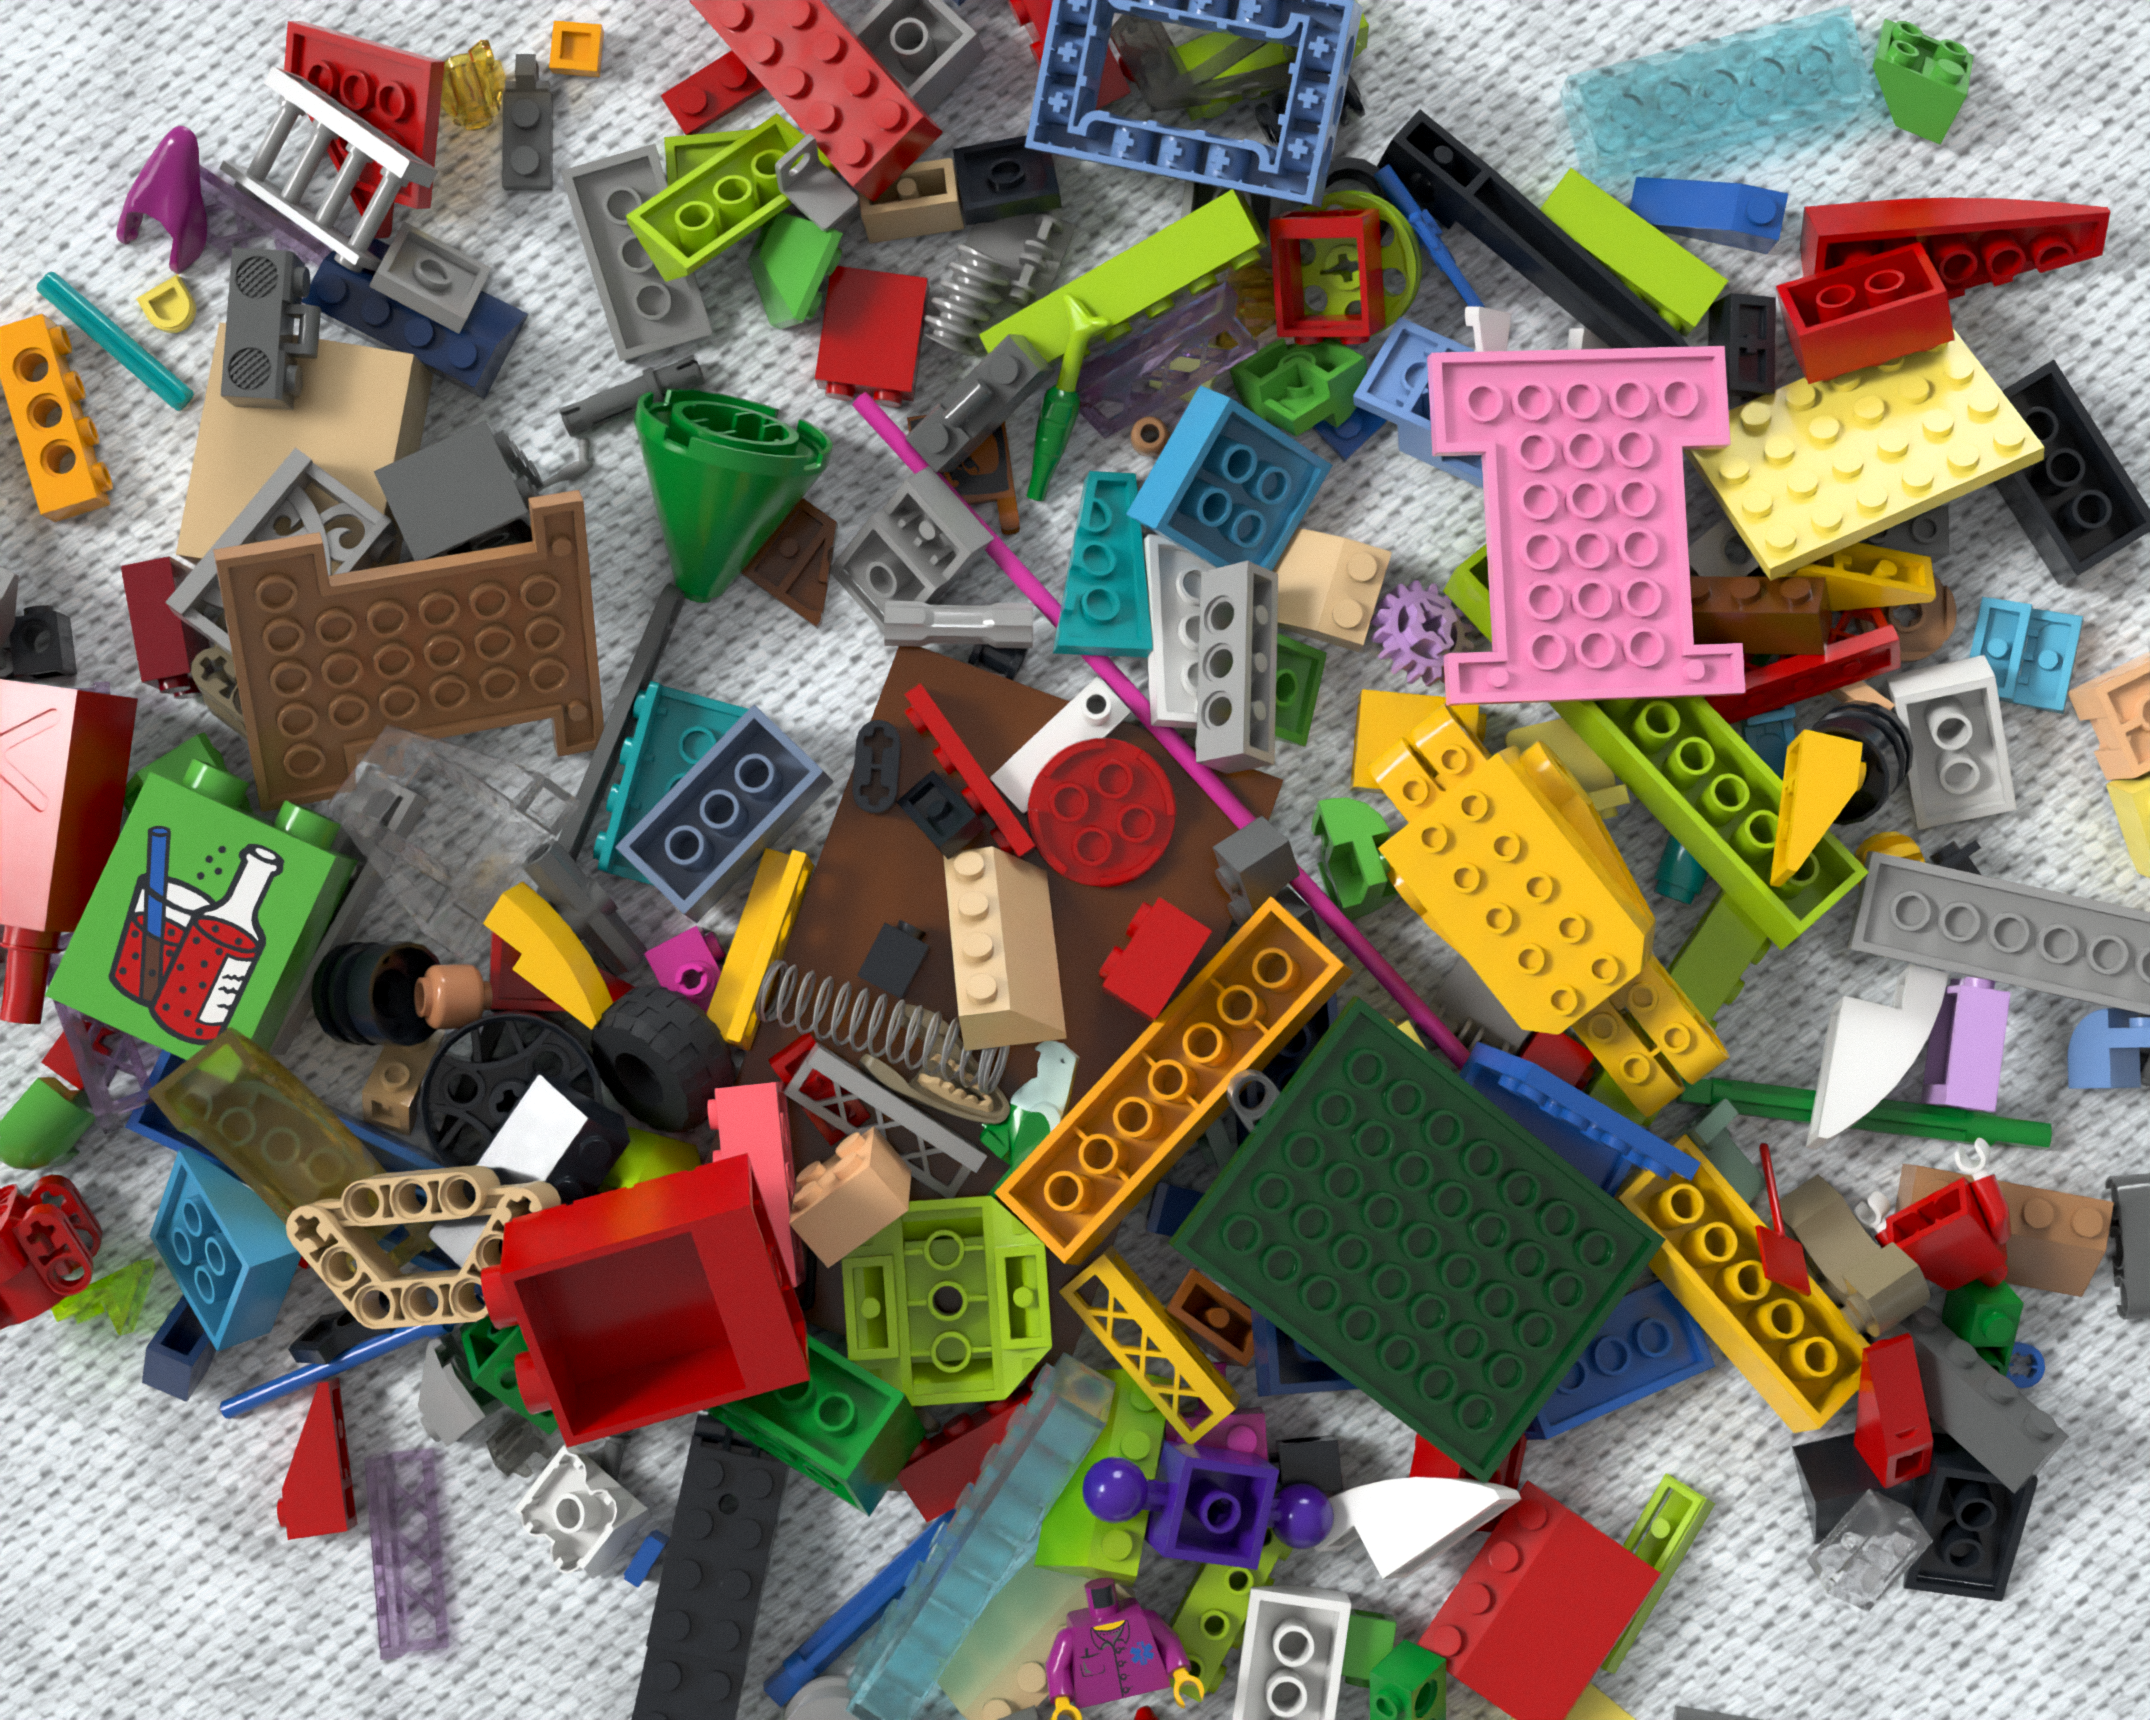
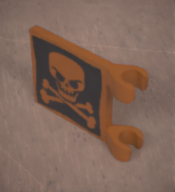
[907,414,1020,535]

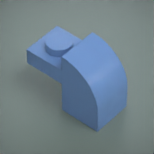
[2067,1008,2150,1089]

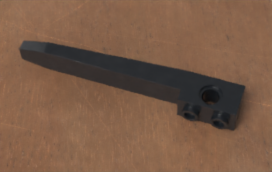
[1377,109,1690,349]

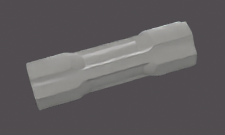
[884,601,1033,649]

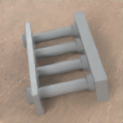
[219,66,438,273]

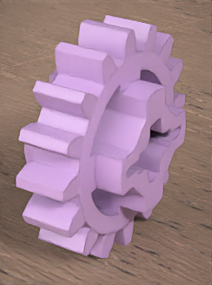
[1370,580,1474,687]

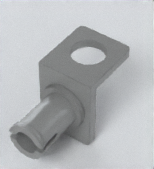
[775,134,858,232]

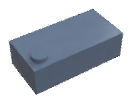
[615,704,834,923]

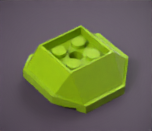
[842,1195,1052,1406]

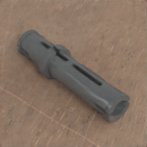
[559,354,706,437]

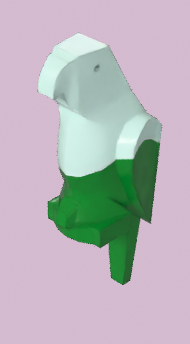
[979,1040,1079,1198]

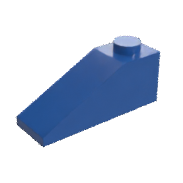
[1629,177,1788,254]

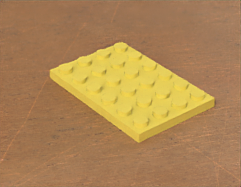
[1683,328,2044,581]

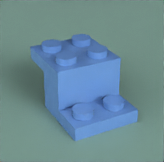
[1353,317,1483,489]

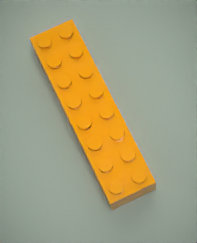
[994,896,1354,1266]

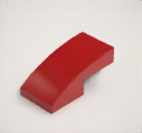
[768,1032,871,1146]

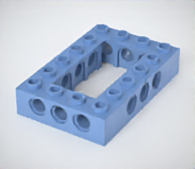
[1025,0,1363,208]

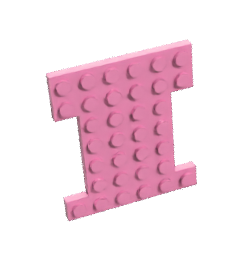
[1427,346,1746,706]

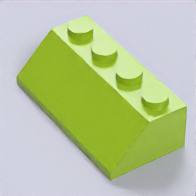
[1034,1369,1173,1587]

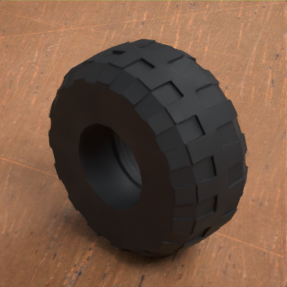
[591,986,735,1132]

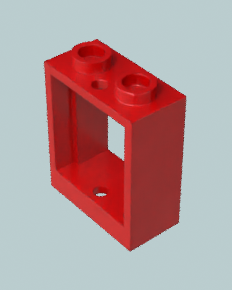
[1269,208,1386,345]

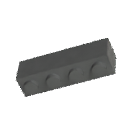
[1867,1305,2069,1494]

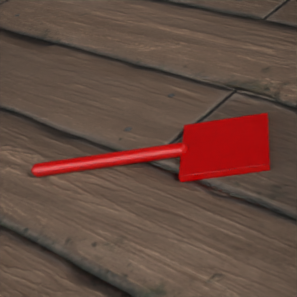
[1755,1143,1811,1297]

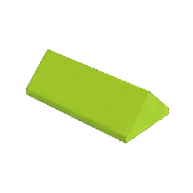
[626,113,839,282]

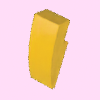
[483,881,613,1030]

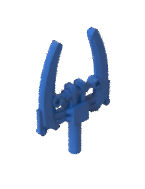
[1373,164,1485,308]

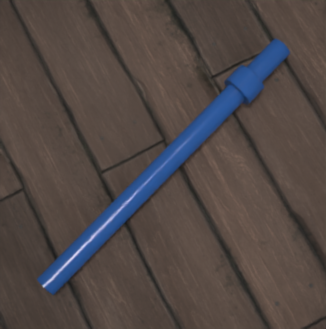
[220,1294,485,1419]

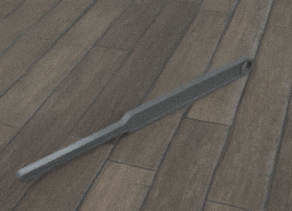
[440,583,685,1151]

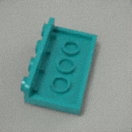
[593,681,749,886]

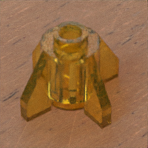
[440,40,506,131]
[1201,263,1276,352]

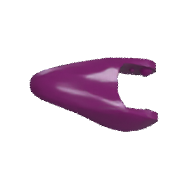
[116,125,207,274]

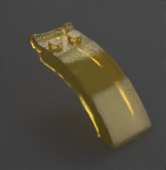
[147,1027,438,1274]

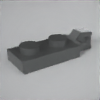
[502,54,553,191]

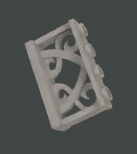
[166,447,397,656]

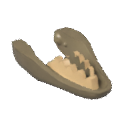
[858,1004,1010,1125]

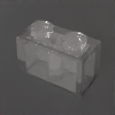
[1806,1489,1933,1612]

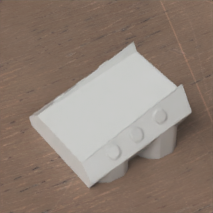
[514,1444,651,1579]

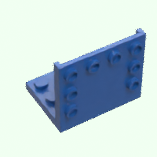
[1458,1041,1701,1197]

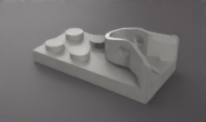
[560,144,713,361]

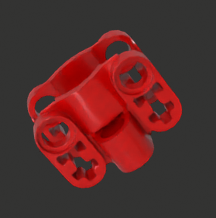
[0,1174,103,1330]

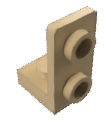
[362,1029,445,1136]

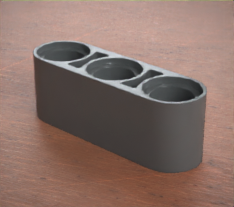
[2105,1173,2150,1320]

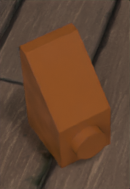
[1164,1269,1254,1367]

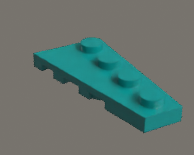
[1052,471,1153,658]

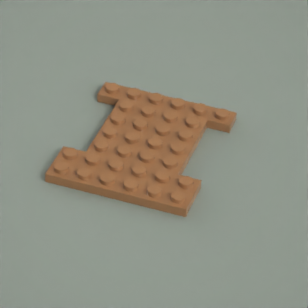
[213,490,604,812]

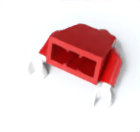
[1854,1138,2011,1290]

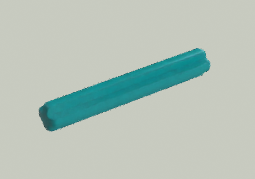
[36,271,194,411]

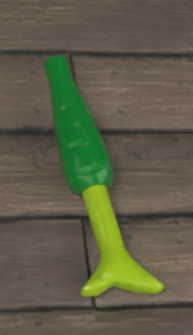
[1026,294,1113,501]

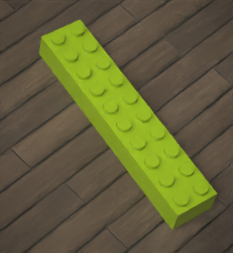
[1443,543,1869,951]

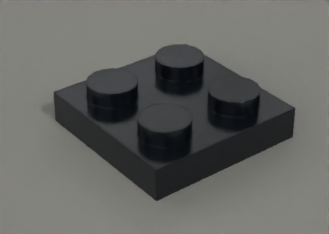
[953,135,1062,225]

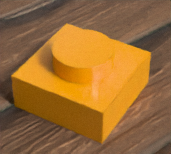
[549,21,604,77]

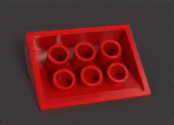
[1416,1480,1663,1720]

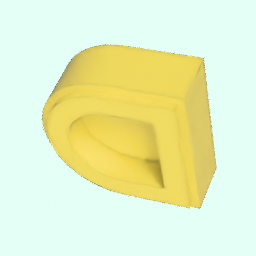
[136,274,196,333]

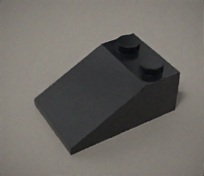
[1903,1432,2038,1602]

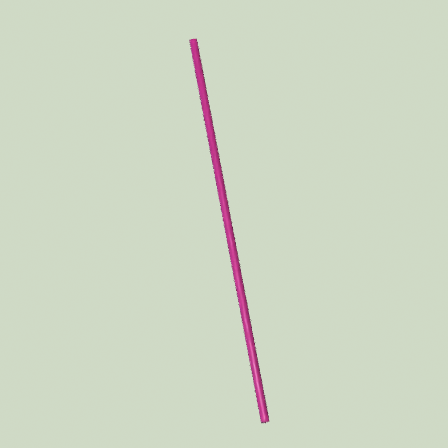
[852,392,1471,1071]

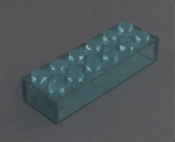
[1560,5,1875,182]

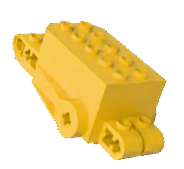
[1368,703,1730,1118]

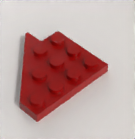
[284,21,445,239]

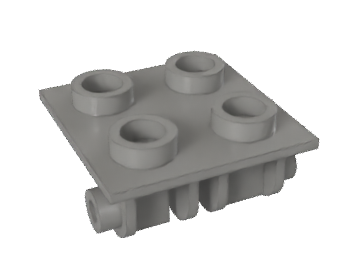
[951,209,1076,308]
[1414,956,1530,1055]

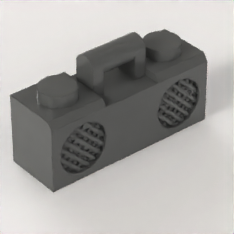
[221,247,321,410]
[906,334,1055,473]

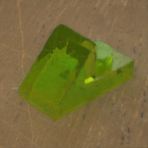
[51,1258,156,1336]

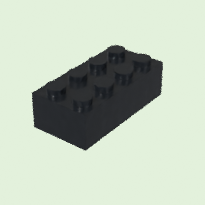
[1993,359,2150,585]

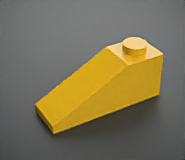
[1780,542,1936,611]
[1770,729,1866,887]

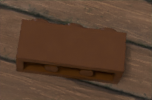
[1690,576,1833,655]

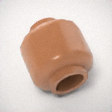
[414,964,493,1029]

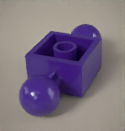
[1082,1440,1334,1570]

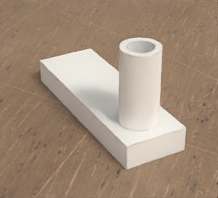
[990,677,1131,815]

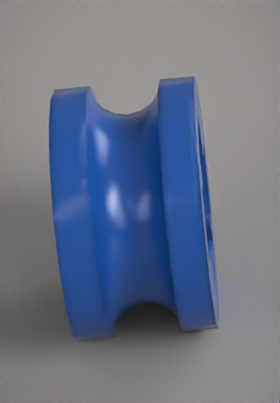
[2006,1342,2045,1388]

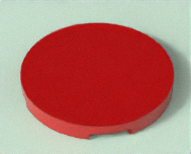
[1027,738,1177,887]

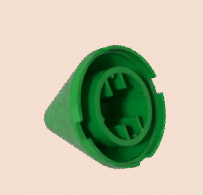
[634,389,833,603]

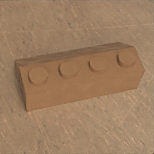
[1894,1164,2114,1297]

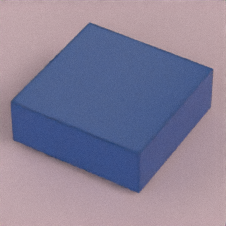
[623,1529,670,1588]

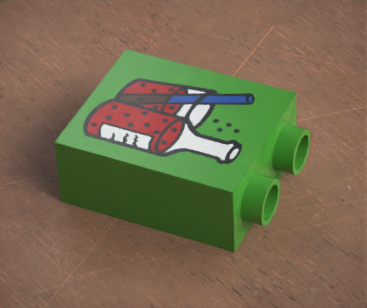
[45,758,358,1081]

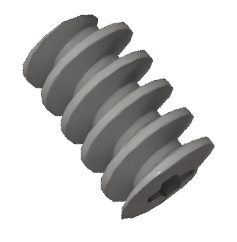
[923,244,1011,356]

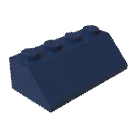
[302,233,529,399]

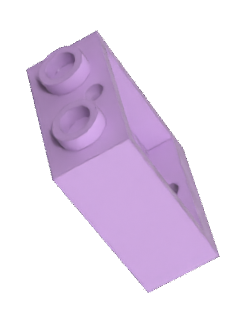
[1920,977,2011,1112]

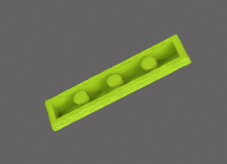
[1600,1473,1716,1674]

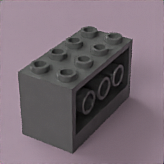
[374,420,544,561]

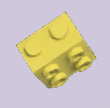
[1504,718,1630,819]

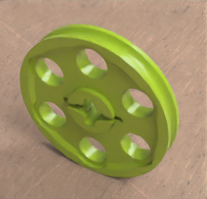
[1301,190,1422,340]

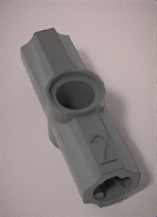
[521,838,648,977]

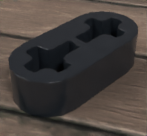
[852,720,902,815]

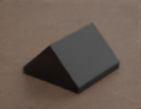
[1792,1432,1913,1544]

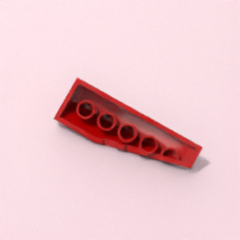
[1800,197,2111,300]

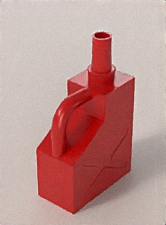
[0,679,138,1024]

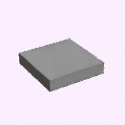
[369,221,492,334]

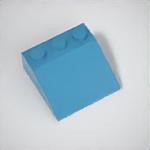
[1126,385,1333,571]
[149,1147,302,1352]

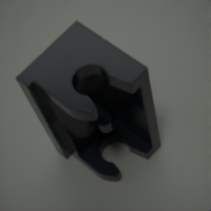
[1708,293,1776,401]

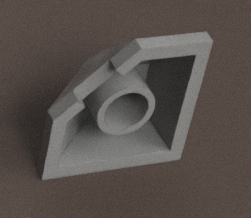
[418,1333,503,1447]

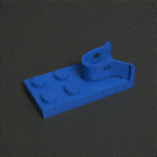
[1524,1279,1716,1440]

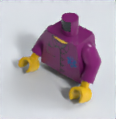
[1046,1578,1204,1720]

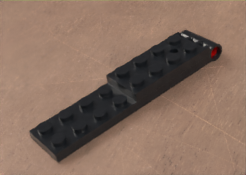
[631,1409,790,1720]

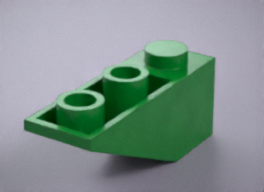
[1942,1279,2024,1376]

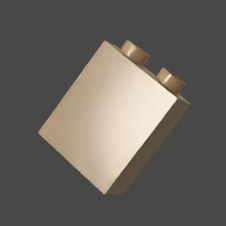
[176,322,433,575]

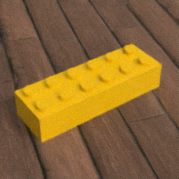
[1613,1134,1870,1433]

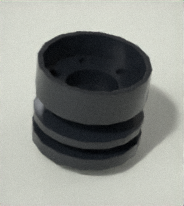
[1810,700,1914,825]
[311,941,441,1047]

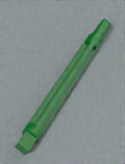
[1676,1077,2052,1150]

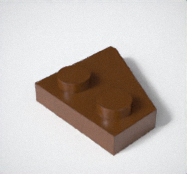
[741,498,838,629]

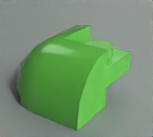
[1230,337,1367,437]
[1311,797,1399,921]
[0,1077,99,1171]

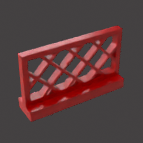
[1703,607,1901,724]

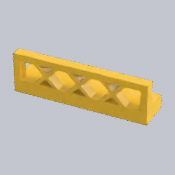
[706,848,815,1051]
[1059,1244,1241,1444]

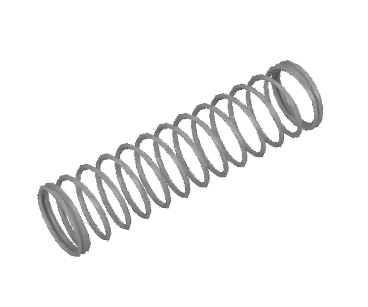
[755,959,1010,1095]

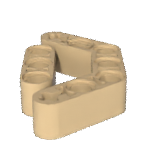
[286,1165,561,1329]

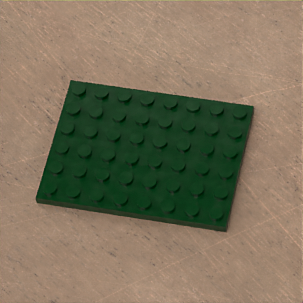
[1168,995,1666,1483]

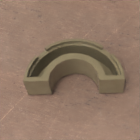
[1773,1174,1930,1337]

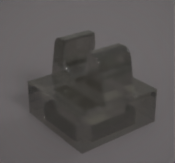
[486,1412,552,1478]

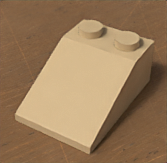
[1272,528,1392,652]

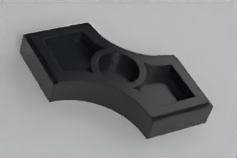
[288,1291,396,1364]

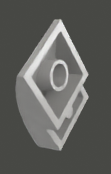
[830,466,994,633]

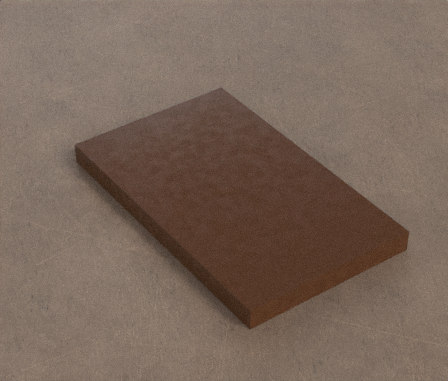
[704,646,1283,1391]

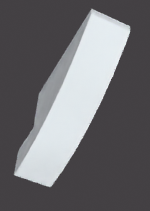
[1806,964,1949,1150]
[1314,1477,1522,1579]

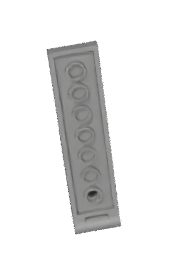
[1846,851,2150,1016]

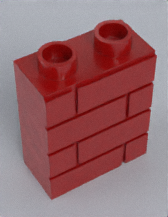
[481,1153,810,1448]

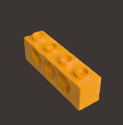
[0,314,113,522]

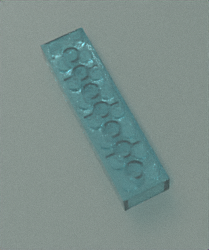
[845,1352,1116,1720]

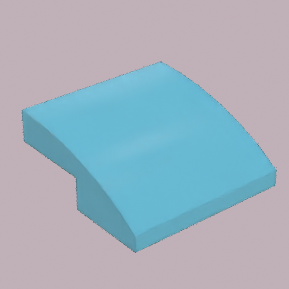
[1969,597,2083,714]

